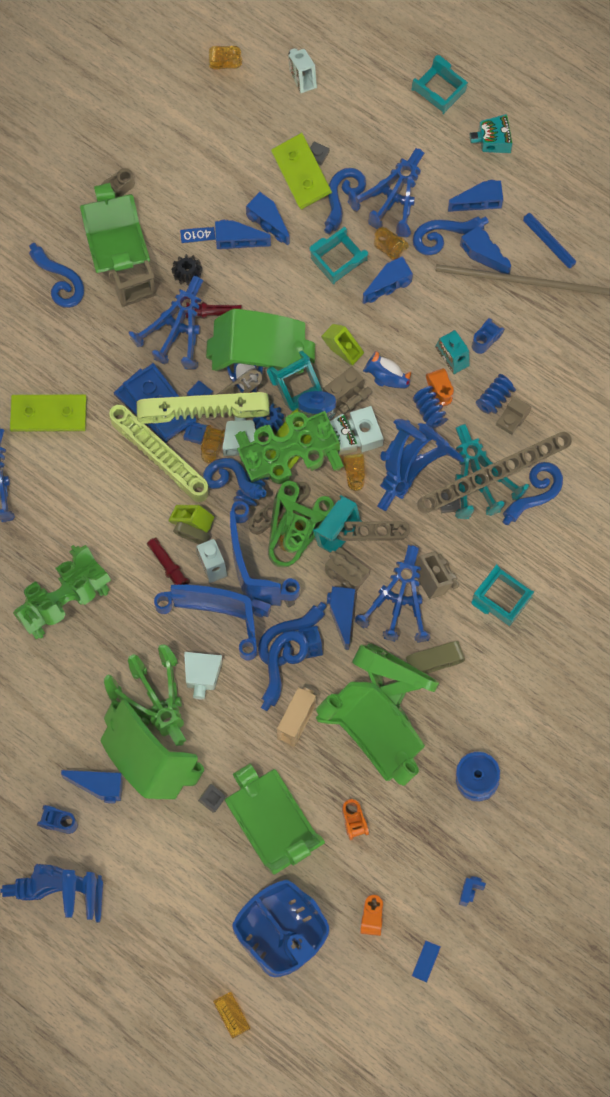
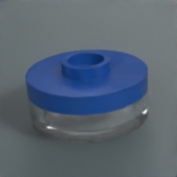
[298,391,336,420]

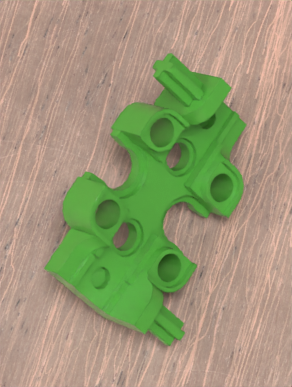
[235,411,344,484]
[13,545,111,639]

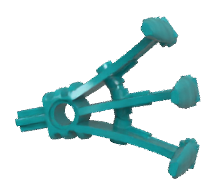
[455,424,529,519]

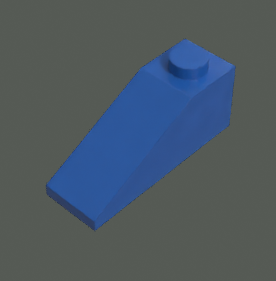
[448,180,503,212]
[215,219,271,249]
[327,586,355,650]
[61,770,123,804]

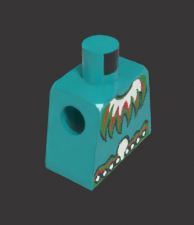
[469,114,513,153]
[435,330,470,374]

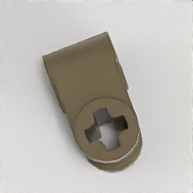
[101,168,135,198]

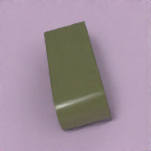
[406,641,465,674]

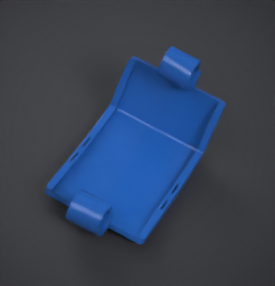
[230,501,300,606]
[154,585,257,661]

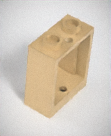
[277,687,316,747]

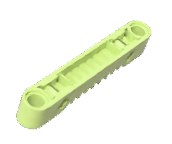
[136,392,270,424]
[109,405,209,502]

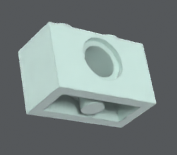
[347,406,384,452]

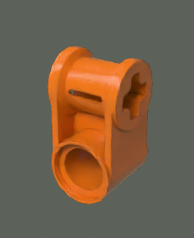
[426,368,454,406]
[342,799,369,840]
[360,895,383,936]

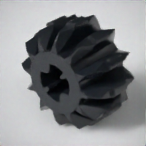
[171,254,203,286]

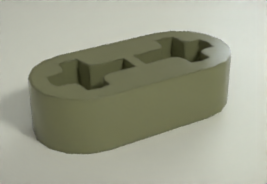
[173,522,210,544]

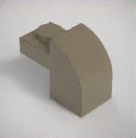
[496,396,531,435]

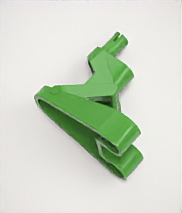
[268,481,334,568]
[352,643,439,724]

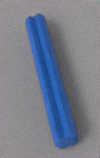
[523,213,576,268]

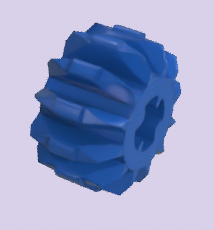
[252,403,284,431]

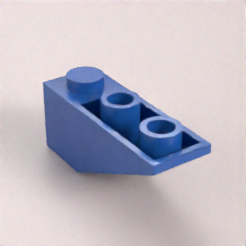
[246,192,290,245]
[460,226,511,274]
[362,256,413,304]

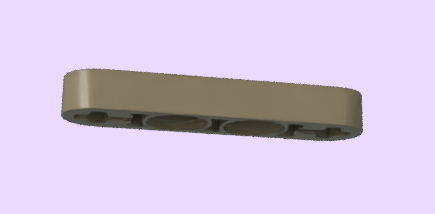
[202,368,262,420]
[248,482,310,535]
[337,521,410,541]

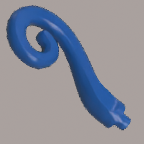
[324,168,366,234]
[412,216,489,255]
[29,243,84,308]
[203,458,267,499]
[502,462,563,526]
[258,602,327,666]
[260,630,309,711]

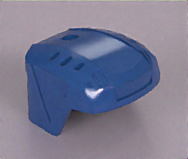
[232,880,329,978]

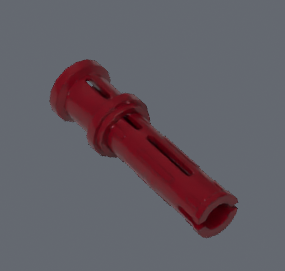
[186,302,242,319]
[147,537,190,585]

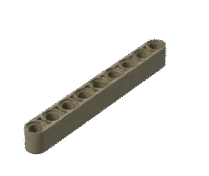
[417,432,572,513]

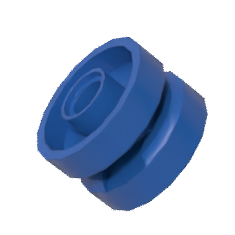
[456,752,500,802]

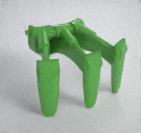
[104,644,186,746]

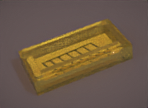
[213,992,251,1039]

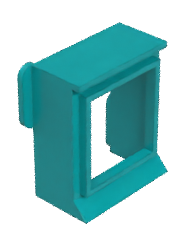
[411,55,468,114]
[309,226,368,285]
[267,351,322,411]
[313,495,363,553]
[471,564,534,626]

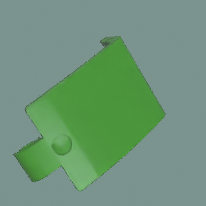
[80,183,150,273]
[206,309,316,374]
[316,682,425,786]
[100,699,204,799]
[225,763,325,875]

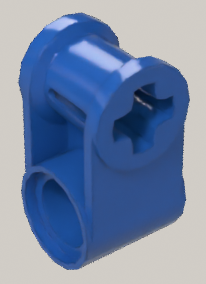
[472,318,505,354]
[37,805,78,834]

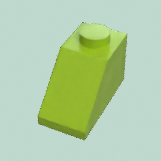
[321,324,364,366]
[168,505,214,533]

